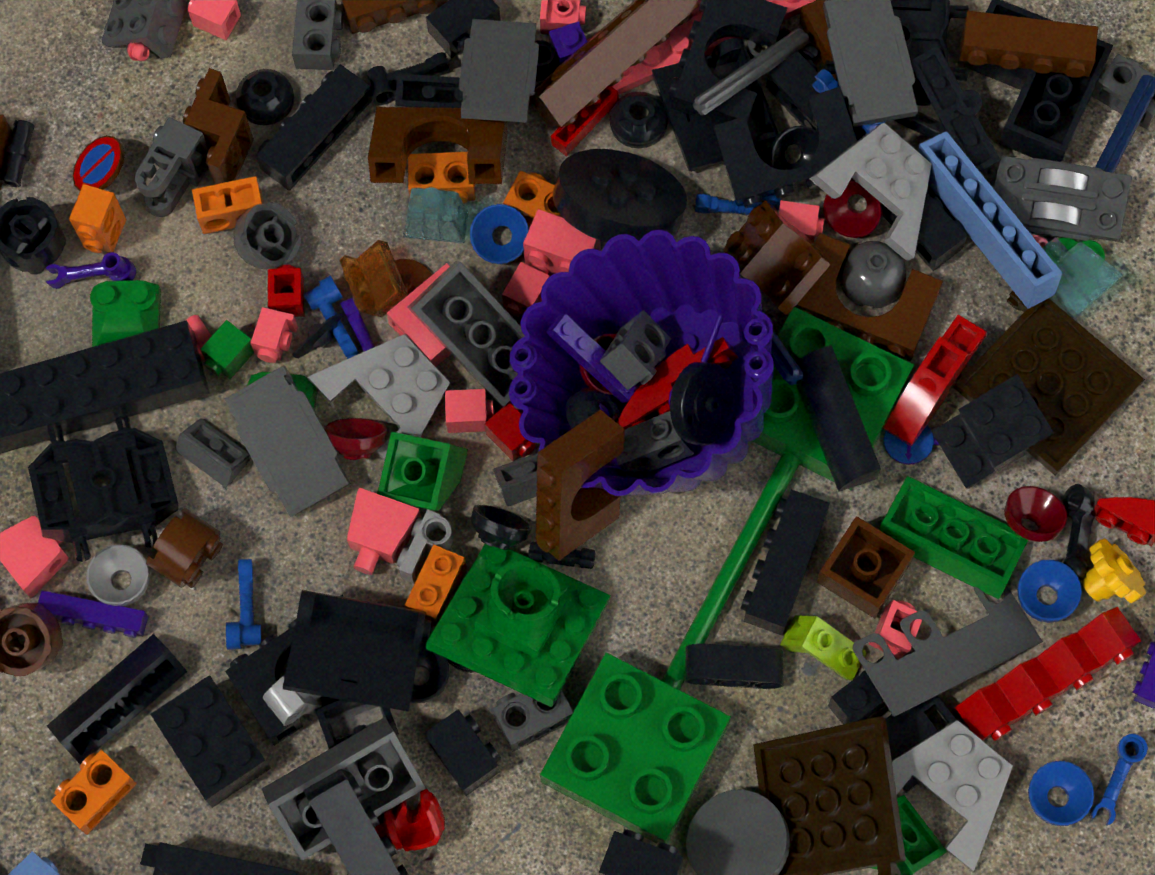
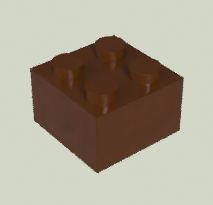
[817,516,915,619]

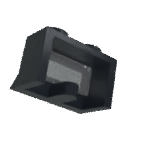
[315,698,399,749]

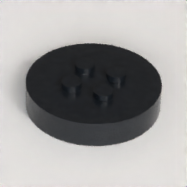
[553,149,687,243]

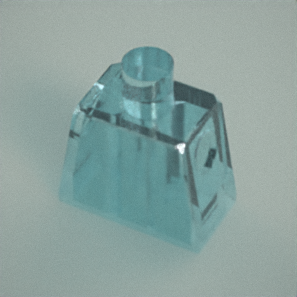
[403,187,469,244]
[1043,237,1123,319]

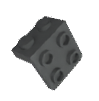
[102,0,188,58]

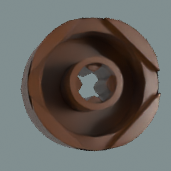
[146,508,223,588]
[0,603,63,677]

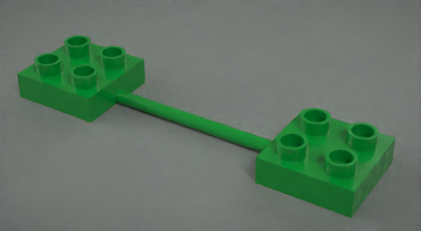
[540,307,914,844]

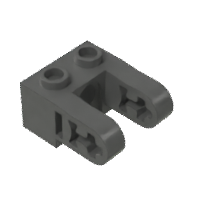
[135,117,209,217]

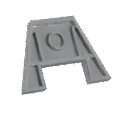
[809,123,932,261]
[308,334,450,461]
[892,720,1013,872]

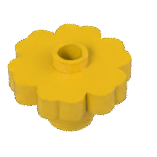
[1082,538,1146,604]

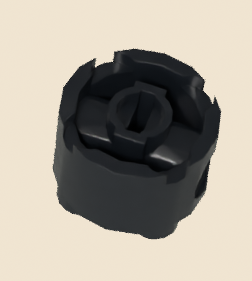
[0,197,66,275]

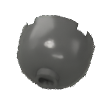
[233,202,301,269]
[840,241,906,308]

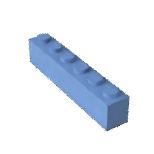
[918,131,1062,309]

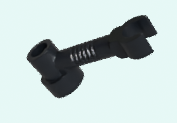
[367,52,450,105]

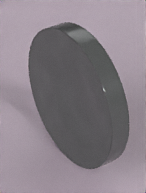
[686,790,790,875]

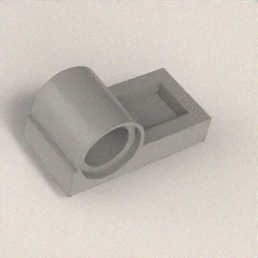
[397,509,453,584]
[263,676,323,726]

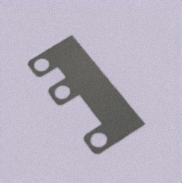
[853,585,1043,717]

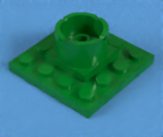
[426,544,611,707]

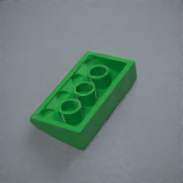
[879,476,1028,600]

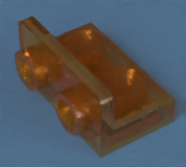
[340,240,408,317]

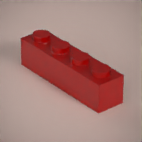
[550,86,619,156]

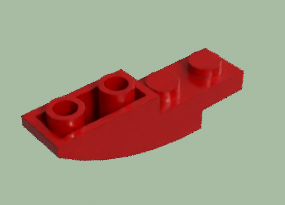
[883,315,987,447]
[617,337,738,429]
[1091,497,1155,547]

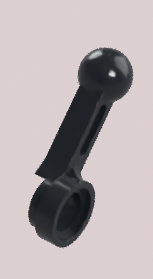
[1061,484,1095,581]

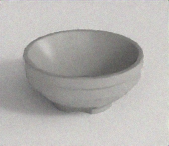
[86,545,150,606]

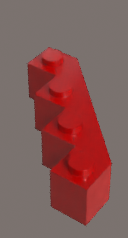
[955,607,1141,742]

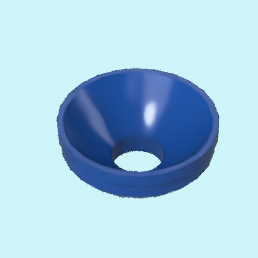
[470,204,529,264]
[1017,560,1082,623]
[1028,761,1094,826]

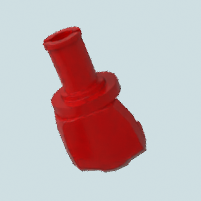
[375,789,445,851]

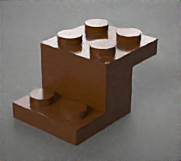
[183,68,254,184]
[723,200,831,315]

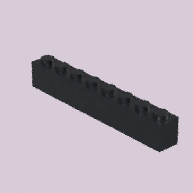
[766,51,967,271]

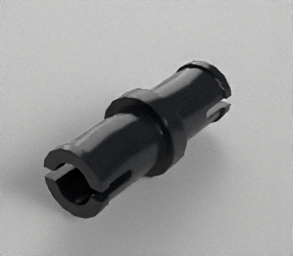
[0,120,35,187]

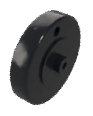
[670,361,735,445]

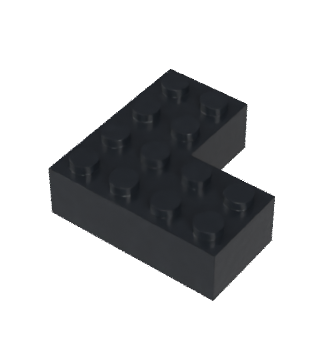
[964,0,1113,162]

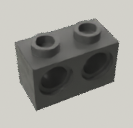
[292,0,343,70]
[1092,54,1155,129]
[600,310,671,390]
[616,411,694,477]
[492,690,573,752]

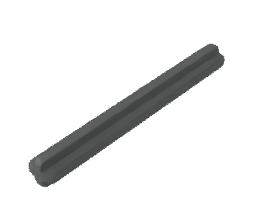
[693,28,809,115]

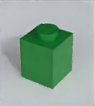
[200,320,254,380]

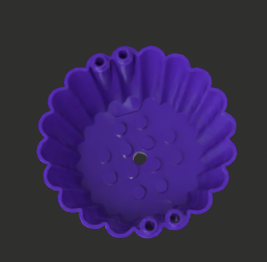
[509,229,774,496]

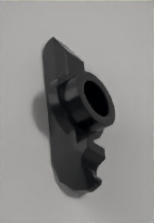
[292,313,343,359]

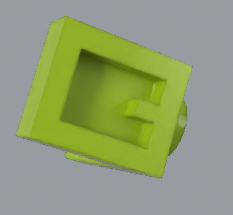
[780,615,866,680]

